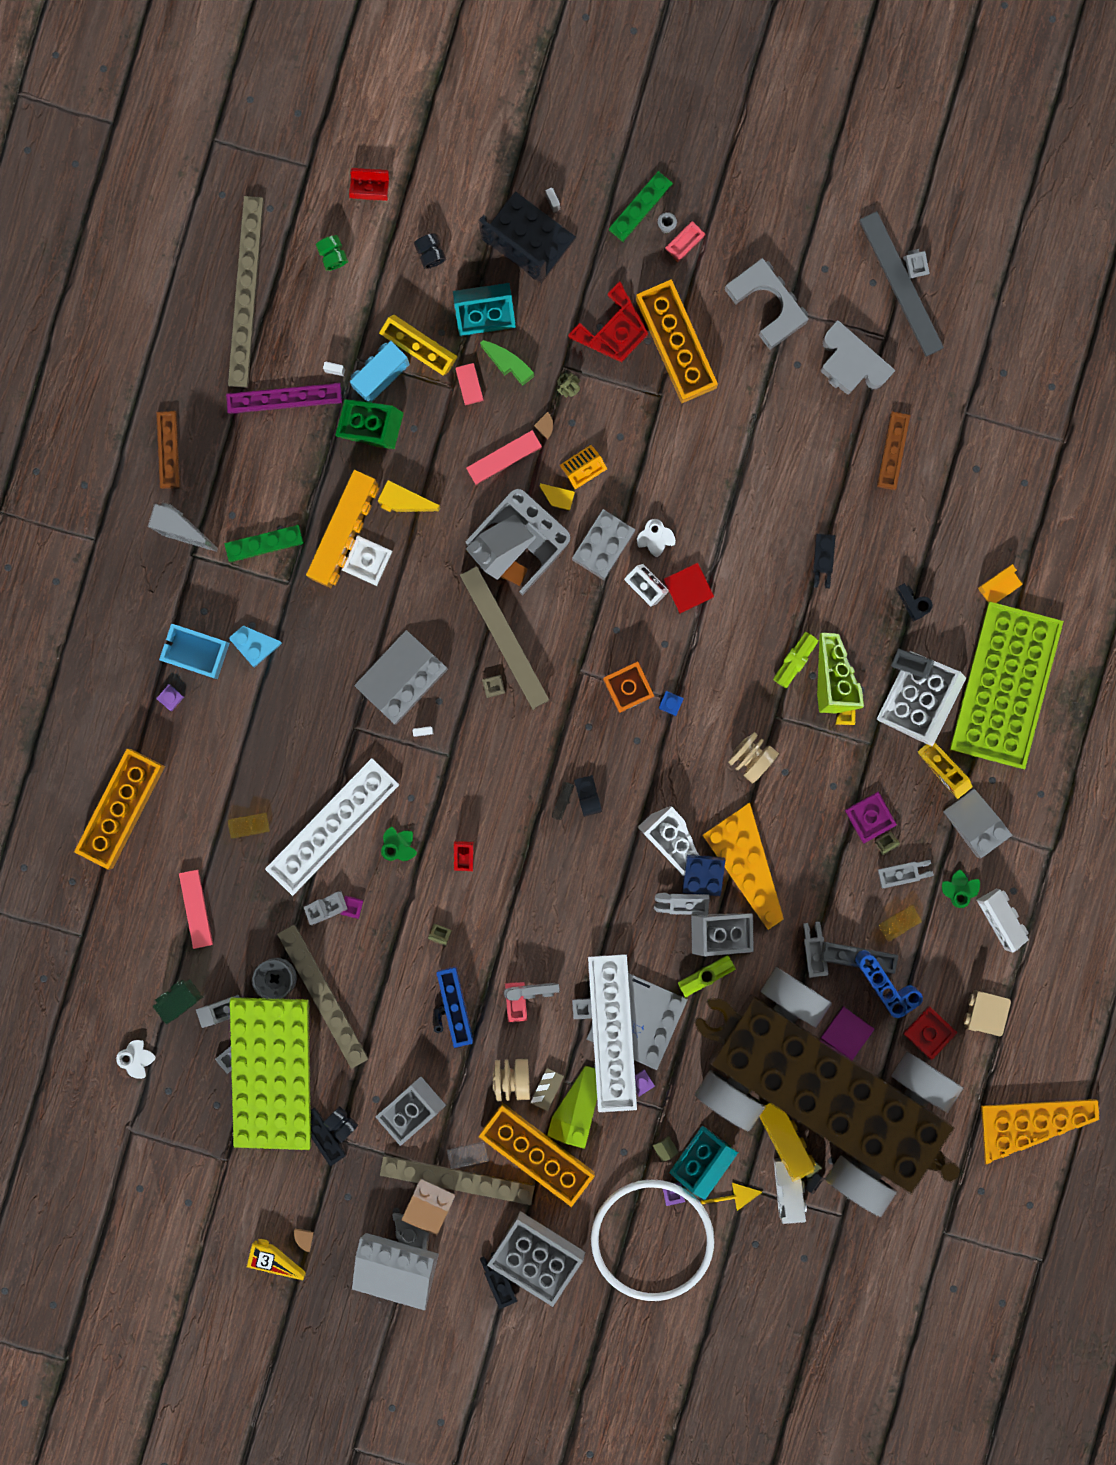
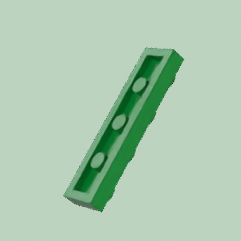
[609,171,673,242]
[224,525,304,562]

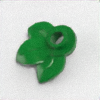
[381,827,417,861]
[942,870,980,908]

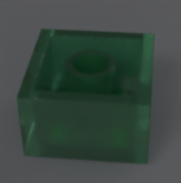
[152,979,204,1025]

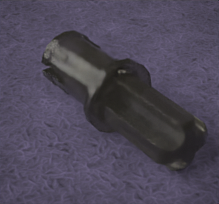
[552,781,575,820]

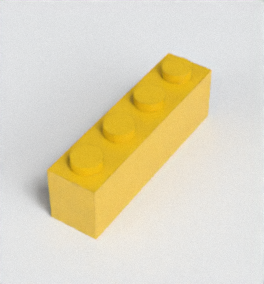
[379,315,458,376]
[759,1103,816,1182]

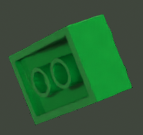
[335,399,404,449]

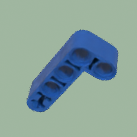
[855,950,923,1018]

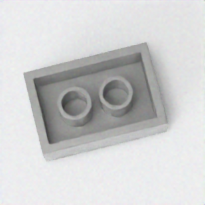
[572,509,635,580]

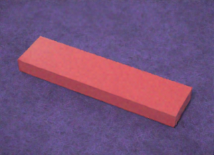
[466,430,542,485]
[179,869,213,949]

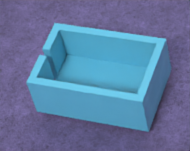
[350,341,410,403]
[159,623,230,679]

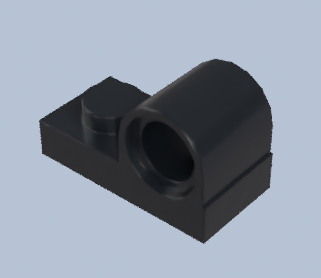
[895,583,933,622]
[574,775,602,817]

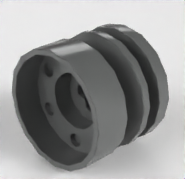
[252,958,297,999]

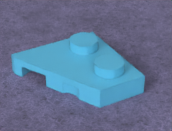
[229,626,282,667]

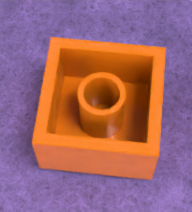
[603,662,654,713]

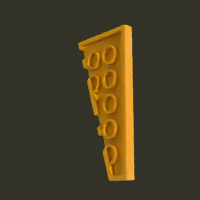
[702,802,784,930]
[981,1099,1099,1164]

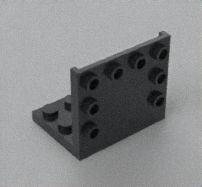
[478,191,576,284]

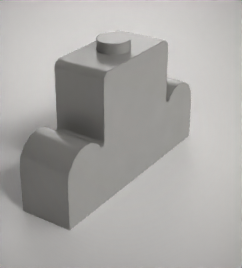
[821,320,895,394]

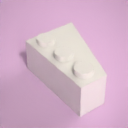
[774,1158,807,1224]

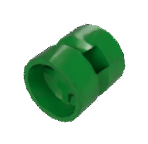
[316,235,349,271]

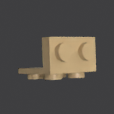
[964,990,1011,1036]

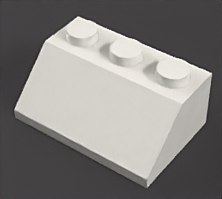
[977,889,1029,953]

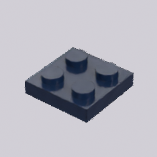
[682,855,726,896]

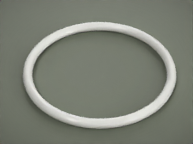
[591,1180,714,1301]

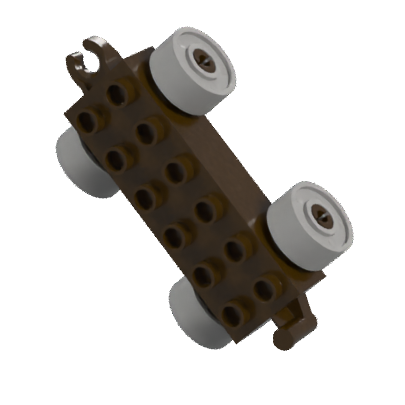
[694,967,963,1217]

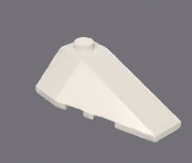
[638,806,699,876]

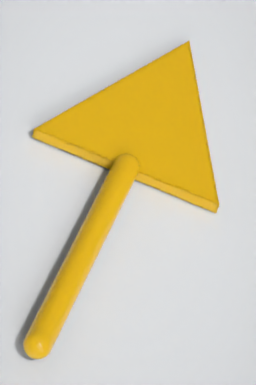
[699,1182,762,1211]

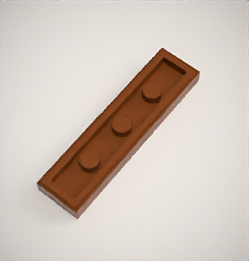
[156,411,180,489]
[877,411,910,490]

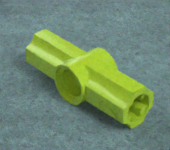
[773,632,819,688]
[678,955,736,997]

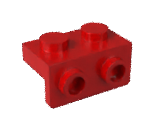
[349,168,390,201]

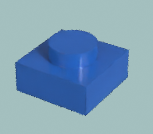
[658,691,684,716]

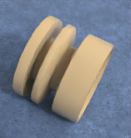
[728,732,779,784]
[493,1059,530,1101]

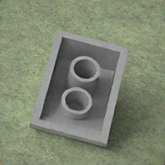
[466,514,536,580]
[943,789,1012,858]
[691,913,753,956]
[376,1077,446,1146]

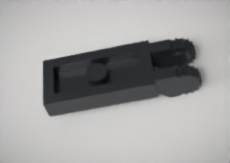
[813,534,836,589]
[480,1251,518,1309]

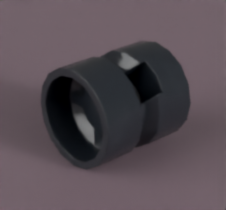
[414,233,446,269]
[322,1106,359,1143]

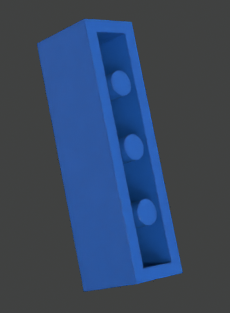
[436,966,474,1048]

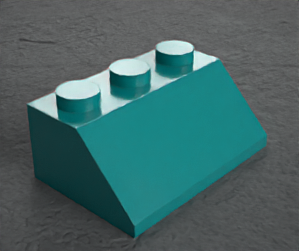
[453,283,516,336]
[669,1126,738,1200]

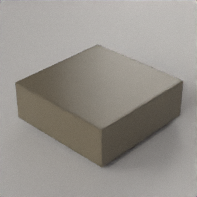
[482,675,505,698]

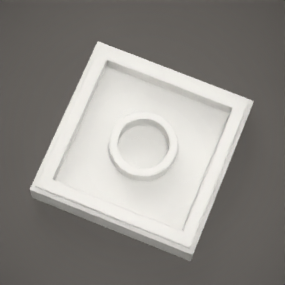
[342,535,393,586]

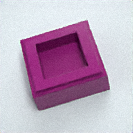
[340,896,364,919]

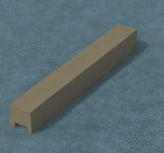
[460,567,549,710]

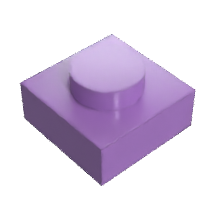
[156,684,184,711]
[635,1070,655,1096]
[663,1182,685,1206]

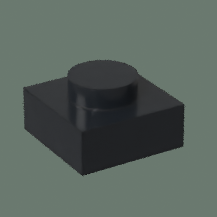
[805,1173,825,1194]

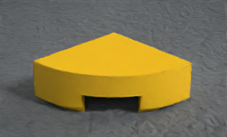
[835,710,855,725]

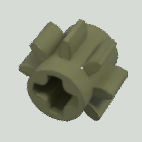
[557,373,580,397]

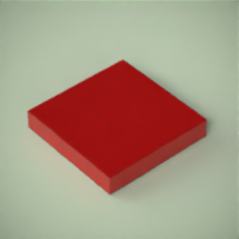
[663,563,714,614]
[902,1006,957,1061]

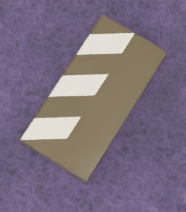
[530,1068,564,1111]

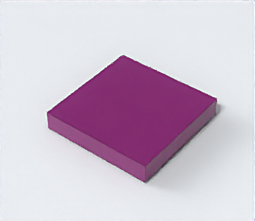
[844,792,897,844]
[821,1006,875,1060]

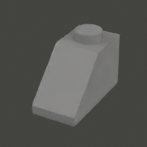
[196,995,240,1028]

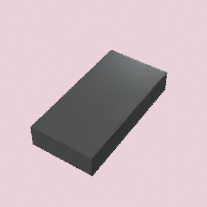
[891,649,934,679]

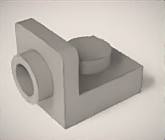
[903,249,930,279]

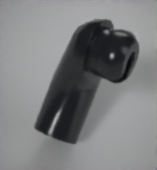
[433,1005,446,1033]

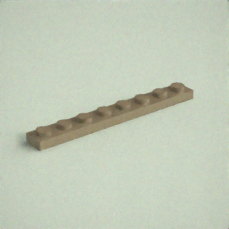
[277,924,369,1069]
[380,1155,535,1205]

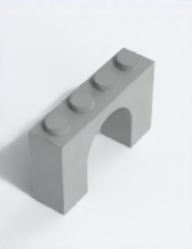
[724,258,808,350]

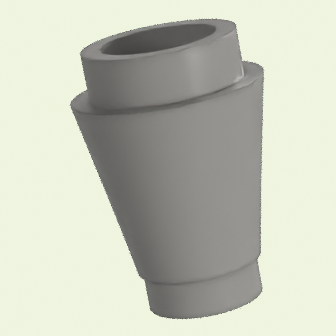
[658,212,677,233]

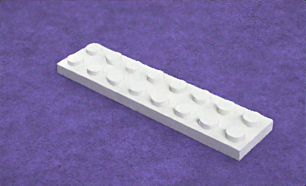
[265,758,400,896]
[588,954,637,1112]

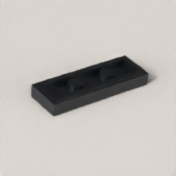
[311,1107,347,1166]

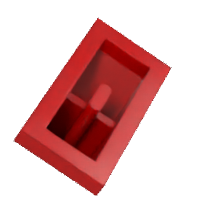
[454,841,474,871]

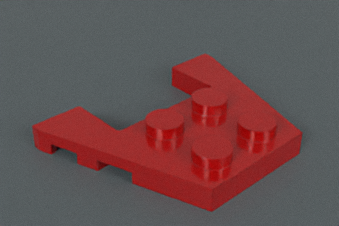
[568,281,648,363]

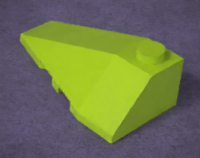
[817,633,864,713]
[547,1066,597,1149]

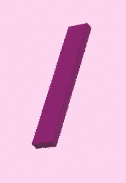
[226,383,342,414]

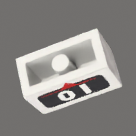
[624,564,669,607]

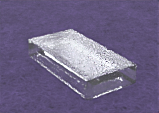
[447,1141,489,1169]

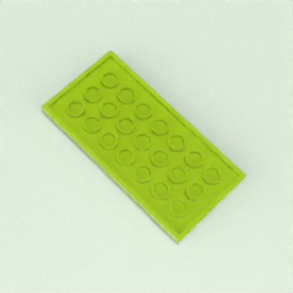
[949,601,1064,770]
[230,998,311,1150]

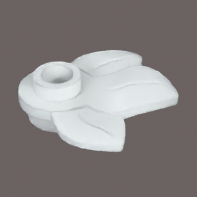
[637,519,675,557]
[116,1040,156,1079]

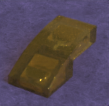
[227,813,270,839]
[879,904,923,942]

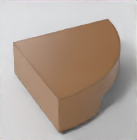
[534,412,553,440]
[294,1228,314,1252]

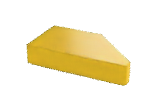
[540,483,575,511]

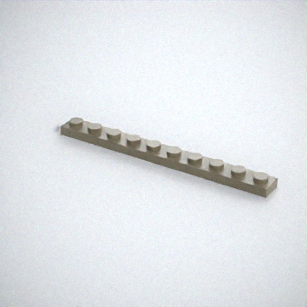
[228,196,264,388]

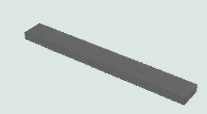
[859,211,944,357]

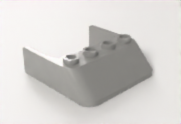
[466,489,570,596]

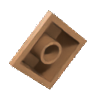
[402,1179,455,1236]

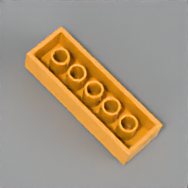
[636,279,718,404]
[306,470,380,588]
[74,749,165,870]
[478,1102,595,1207]

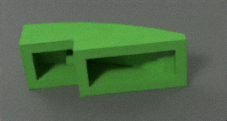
[480,340,534,386]

